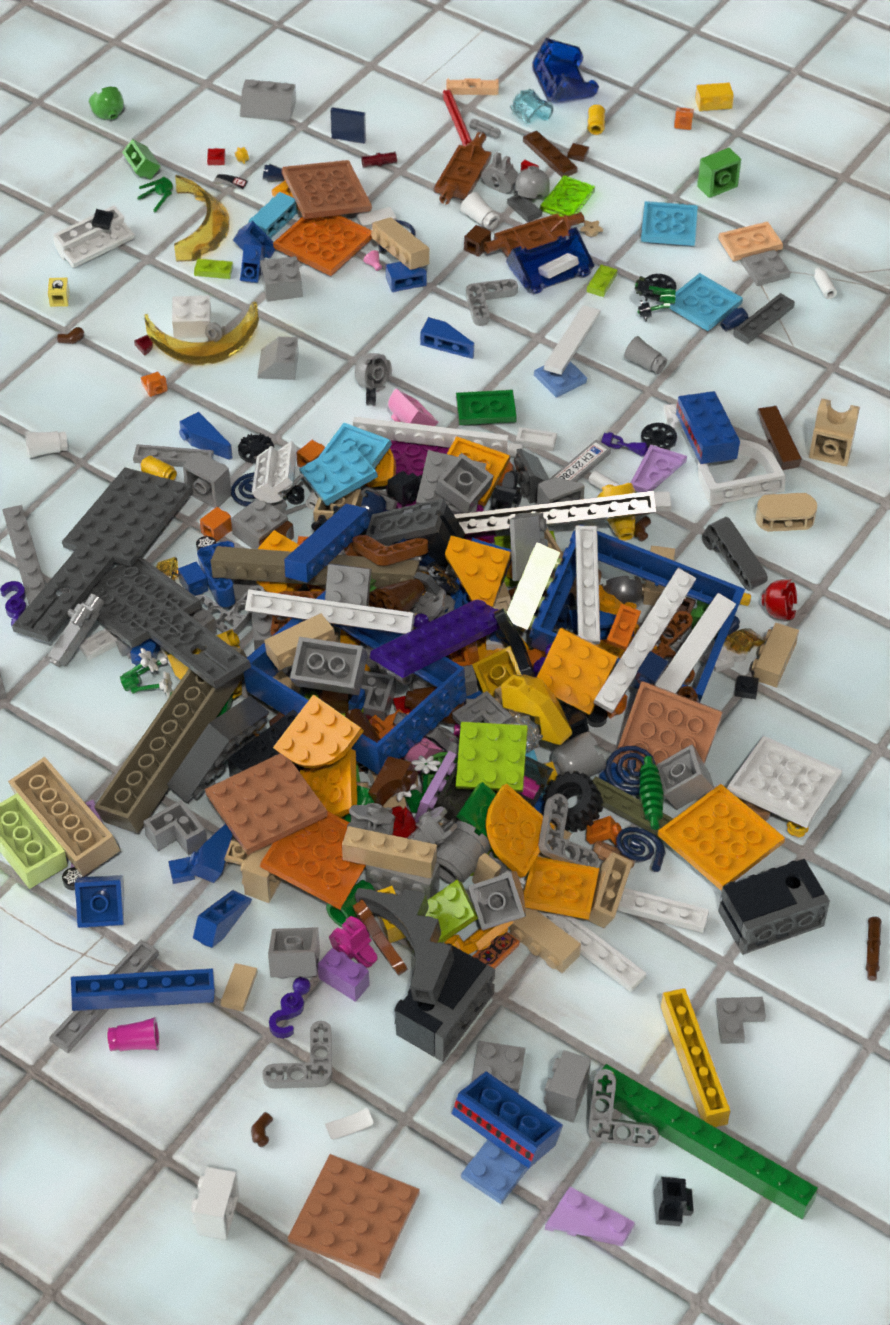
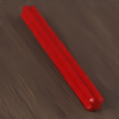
[442,89,472,146]

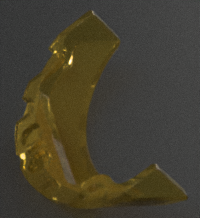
[174,175,230,262]
[143,301,259,365]

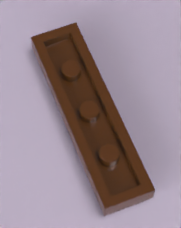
[523,130,578,179]

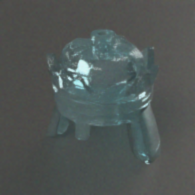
[510,89,553,124]

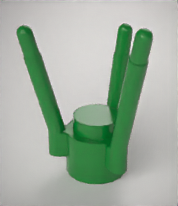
[137,176,173,212]

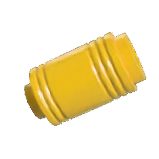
[588,105,605,135]
[140,455,177,480]

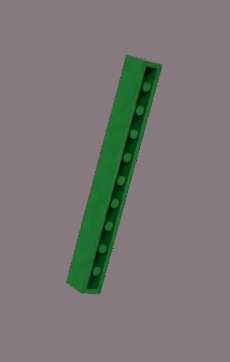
[592,1064,818,1220]

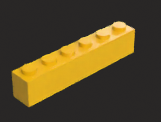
[661,988,731,1127]

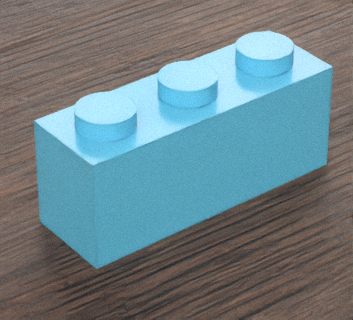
[248,192,298,239]

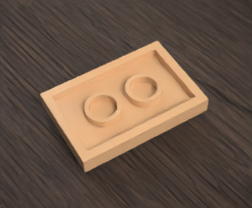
[718,221,783,261]

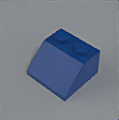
[75,875,124,928]

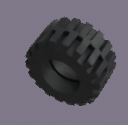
[543,771,603,832]

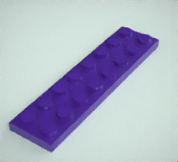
[370,599,500,678]

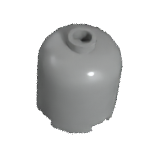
[552,732,606,778]

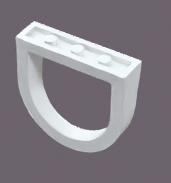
[698,439,786,506]

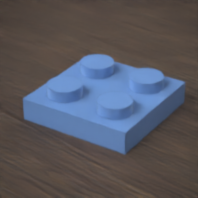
[534,361,587,398]
[461,1140,528,1204]

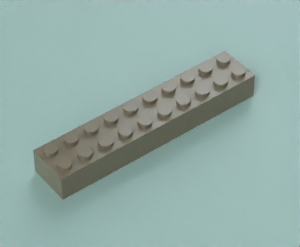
[94,645,247,833]

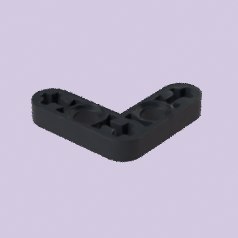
[494,608,536,678]

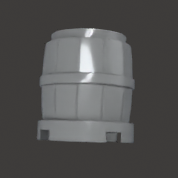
[436,821,491,884]

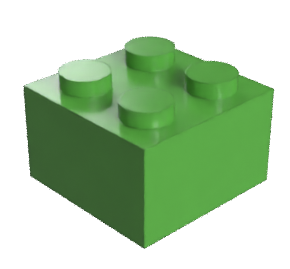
[697,147,741,198]

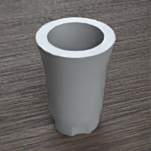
[624,336,668,374]

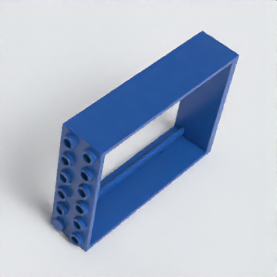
[529,524,745,702]
[243,590,467,774]

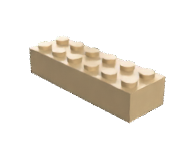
[8,757,120,877]

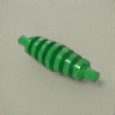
[639,756,664,830]

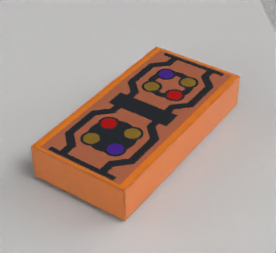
[472,932,520,969]

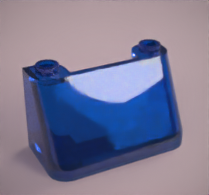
[532,38,599,103]
[506,227,595,294]

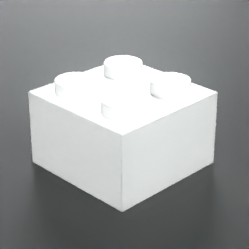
[172,295,211,339]
[191,1167,239,1240]

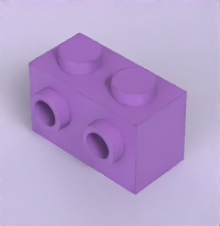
[318,948,370,1002]

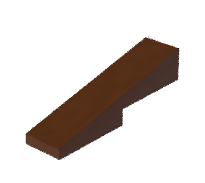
[757,406,802,470]

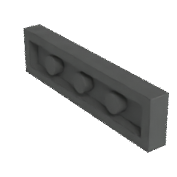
[734,293,795,343]

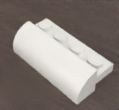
[53,205,134,268]
[252,441,297,503]

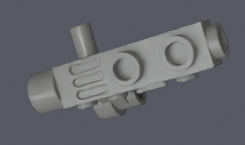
[48,593,105,668]

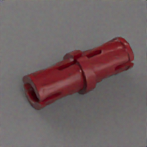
[361,152,397,168]

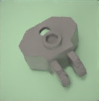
[481,152,518,194]
[410,586,455,622]
[347,803,395,835]
[407,806,458,845]

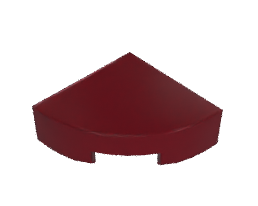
[134,333,153,356]

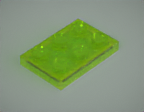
[540,175,595,217]

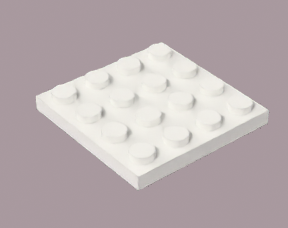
[727,736,842,828]

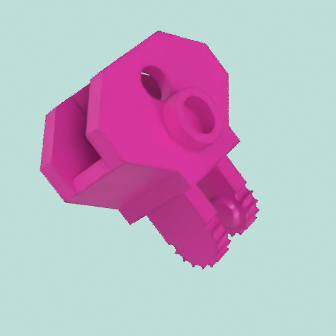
[329,916,378,968]

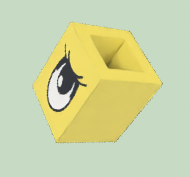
[48,278,70,307]

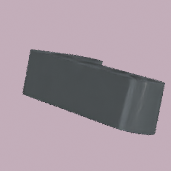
[702,517,768,591]

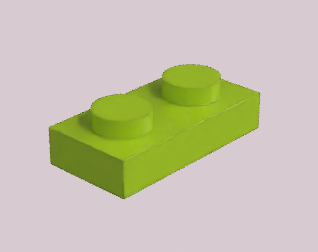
[194,258,233,279]
[587,265,618,297]

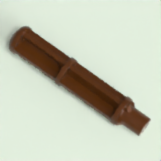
[866,917,882,981]

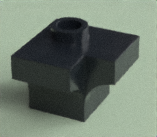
[387,471,422,507]
[654,1177,694,1226]

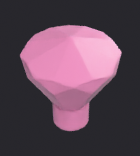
[363,250,382,271]

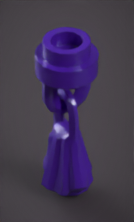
[601,432,648,457]

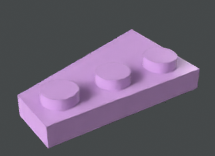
[630,445,687,492]
[415,751,457,824]
[545,1187,635,1246]

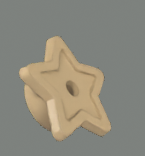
[580,220,603,237]

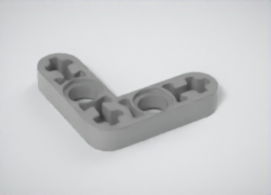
[466,279,518,326]
[195,585,266,634]
[393,712,460,756]
[539,794,599,867]
[262,1021,332,1089]
[588,1069,659,1148]

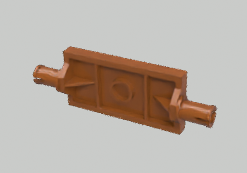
[434,132,492,205]
[483,212,585,261]

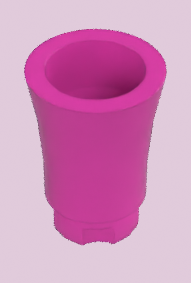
[107,1017,160,1052]

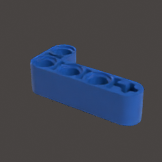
[197,541,236,607]

